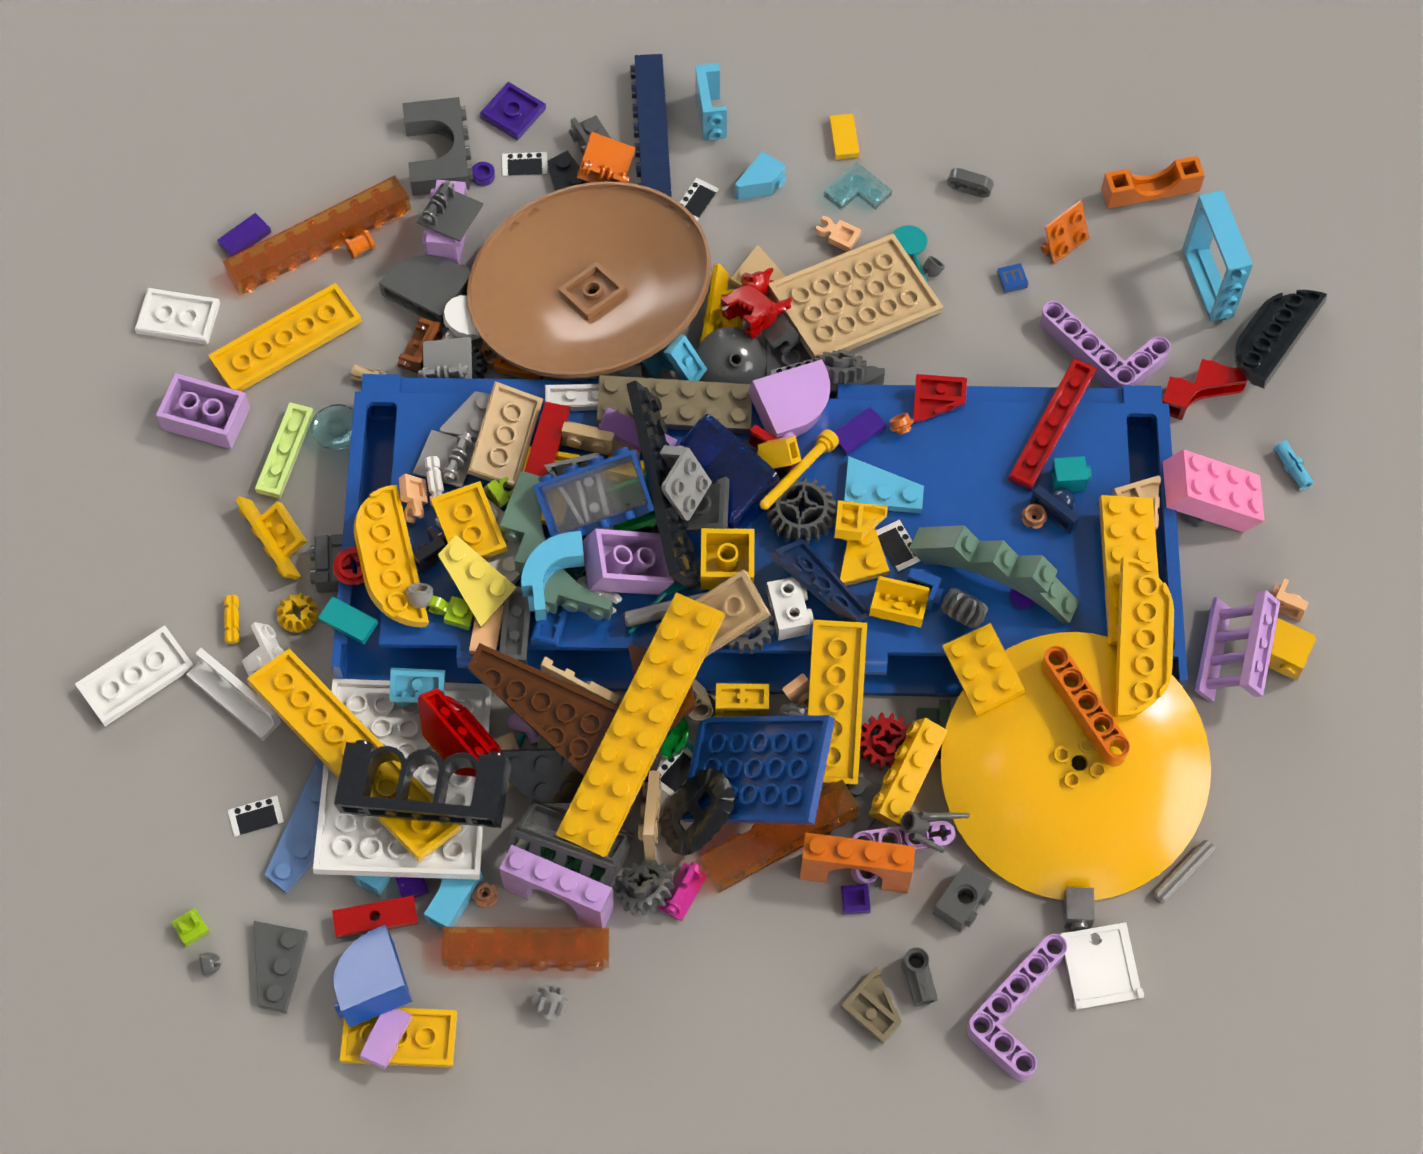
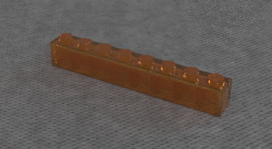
[223,175,411,295]

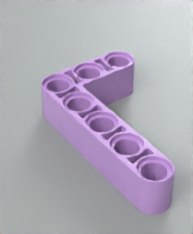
[1040,301,1171,388]
[967,934,1068,1082]

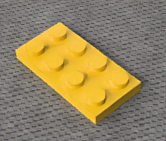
[340,1008,458,1068]

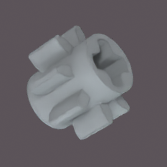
[532,984,569,1019]

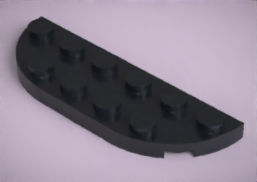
[1234,290,1327,389]
[501,747,662,804]

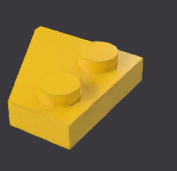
[834,500,888,541]

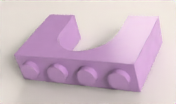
[499,845,614,932]

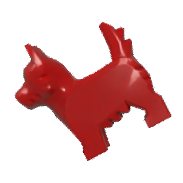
[720,268,792,340]

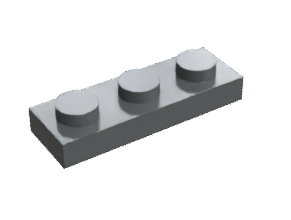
[500,587,531,664]

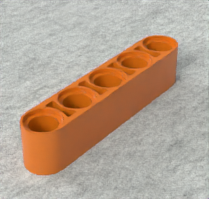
[1041,646,1130,767]

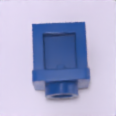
[907,568,944,611]

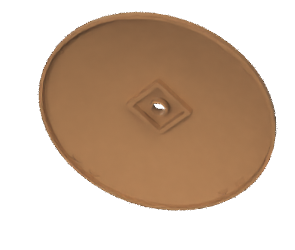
[467,182,712,379]

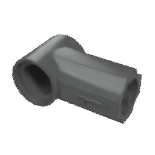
[901,947,938,1006]

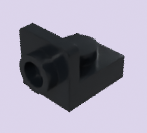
[413,527,447,573]

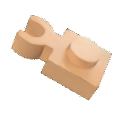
[815,216,861,252]

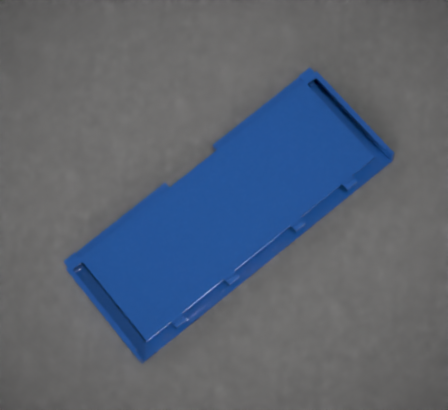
[331,374,1188,697]

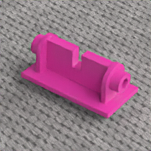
[658,862,708,922]

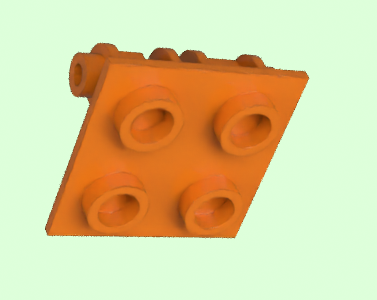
[576,132,636,183]
[1041,200,1089,264]

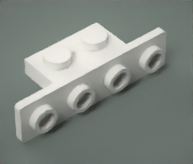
[242,622,284,696]

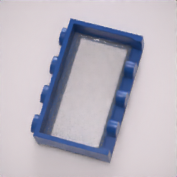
[533,447,654,537]

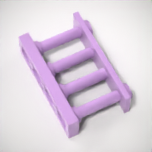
[1195,590,1280,702]

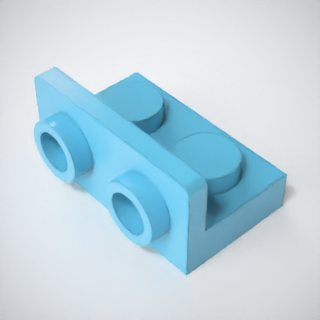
[390,668,445,706]

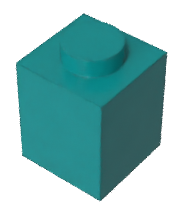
[1051,456,1092,492]

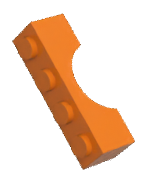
[1101,156,1205,209]

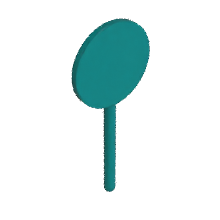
[893,225,929,285]

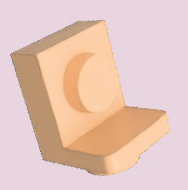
[1271,578,1309,622]

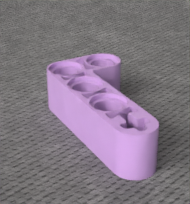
[850,821,955,885]

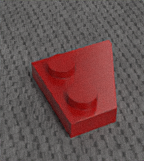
[913,374,967,424]

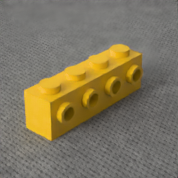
[868,718,948,827]

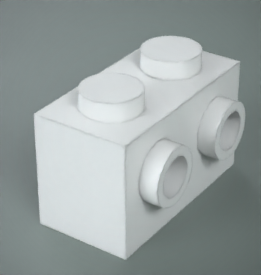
[766,577,814,641]

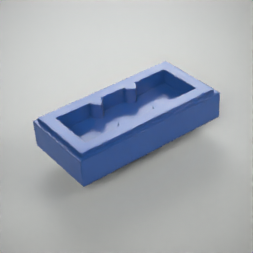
[531,605,569,649]

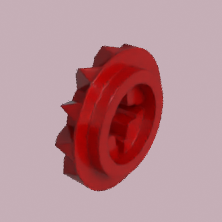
[333,546,364,587]

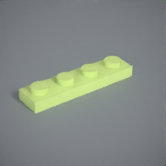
[255,402,314,499]

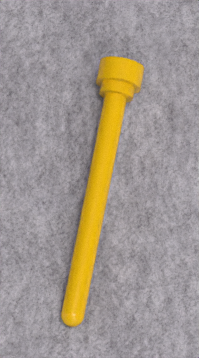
[760,429,839,510]

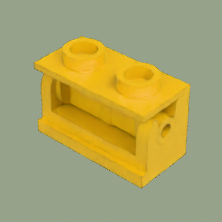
[715,683,769,717]

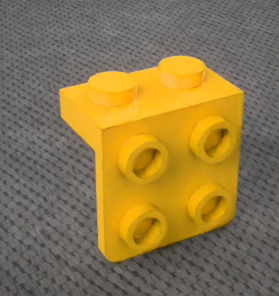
[1268,618,1316,681]

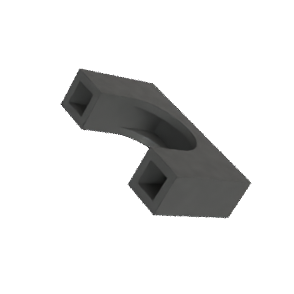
[402,97,473,196]

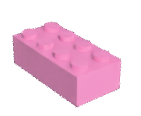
[1162,450,1264,532]

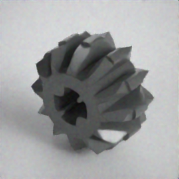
[941,588,988,628]

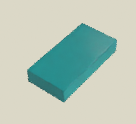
[318,597,378,644]

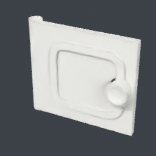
[1060,922,1144,1010]

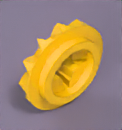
[276,592,318,633]

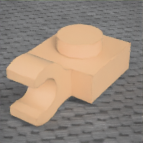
[399,474,428,524]

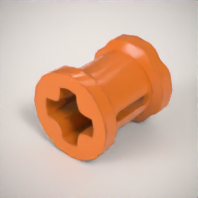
[344,229,376,259]

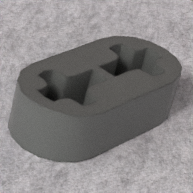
[947,168,994,198]

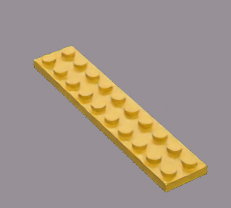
[556,593,726,857]
[247,648,461,862]

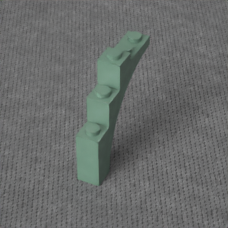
[500,471,613,620]
[909,525,1079,623]

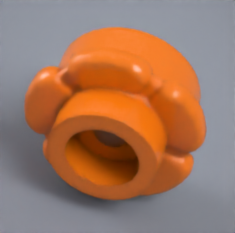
[889,413,914,435]

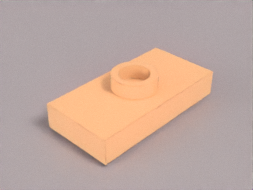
[782,673,810,712]

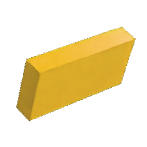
[829,114,859,160]

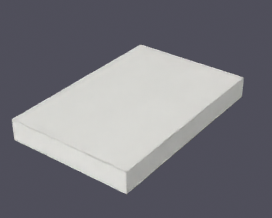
[135,288,220,345]

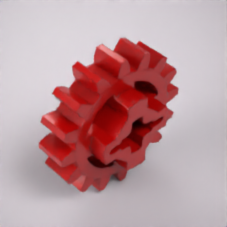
[860,712,910,771]

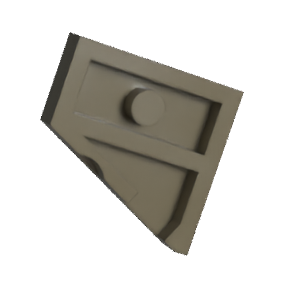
[841,967,902,1044]

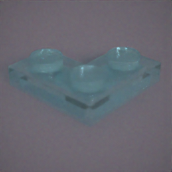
[824,162,892,210]

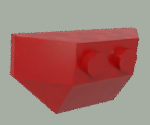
[417,688,501,777]

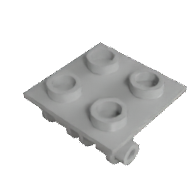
[418,337,472,379]
[413,430,475,488]

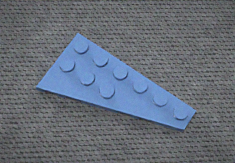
[264,758,324,894]

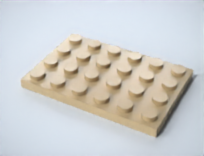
[768,233,943,359]

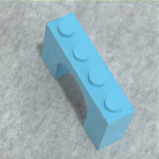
[353,871,484,935]

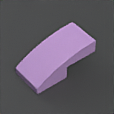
[360,1008,412,1069]

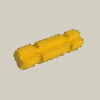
[224,594,240,645]

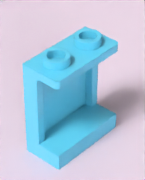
[695,63,727,140]
[640,334,707,381]

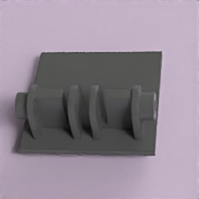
[417,180,484,242]

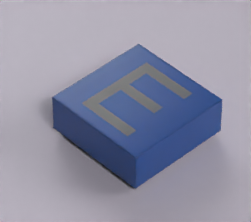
[997,263,1028,293]

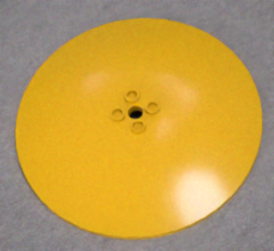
[940,632,1211,901]

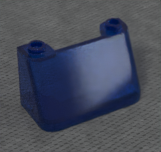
[678,414,780,529]

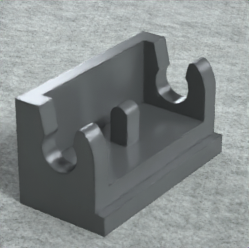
[762,299,801,353]

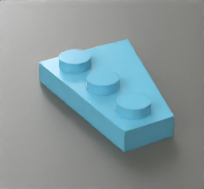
[844,456,924,514]

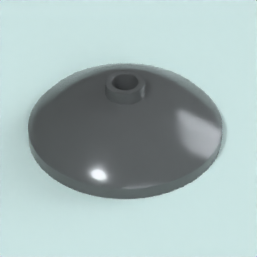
[696,327,767,384]

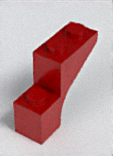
[1162,359,1248,420]

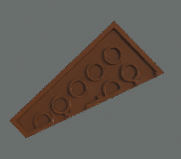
[468,643,619,776]

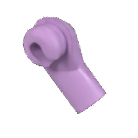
[507,713,539,744]

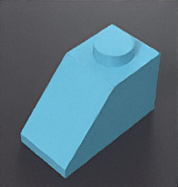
[734,152,787,200]

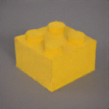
[701,528,754,590]

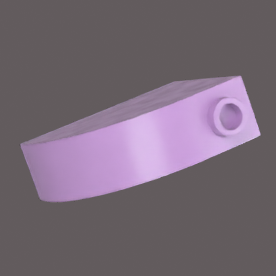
[748,359,830,439]

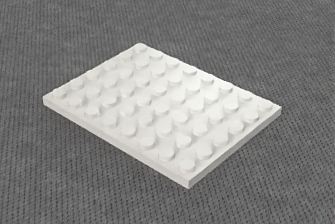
[313,679,492,880]

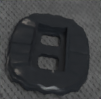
[659,767,736,856]

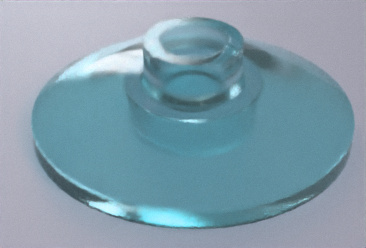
[311,404,353,450]

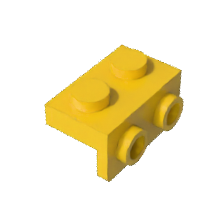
[869,576,930,627]

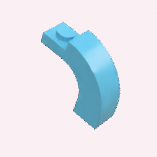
[521,531,584,621]

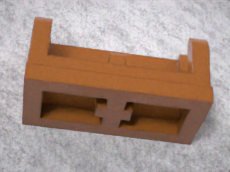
[397,318,443,373]

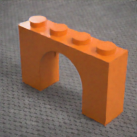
[800,832,915,893]

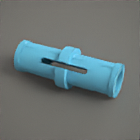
[1273,441,1314,491]

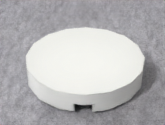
[443,295,481,340]

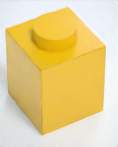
[757,435,801,471]

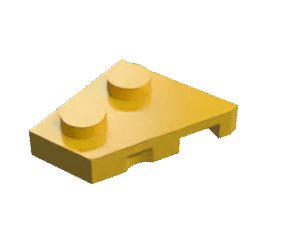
[840,528,890,586]

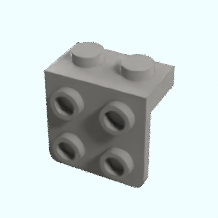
[660,445,712,520]

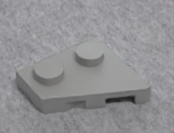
[440,391,490,442]

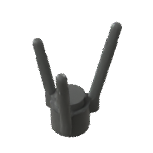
[901,811,970,853]

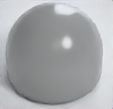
[406,583,433,609]

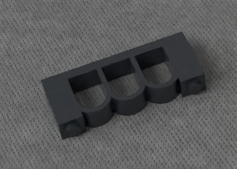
[334,740,511,828]

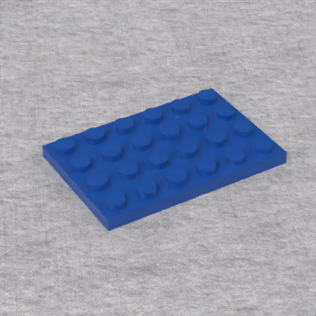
[682,715,835,825]

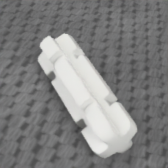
[424,456,444,506]

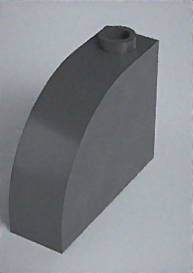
[379,255,471,328]

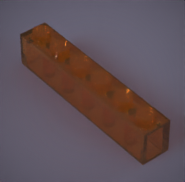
[700,779,860,894]
[441,927,610,972]

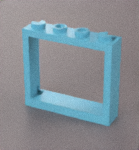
[1182,190,1253,322]

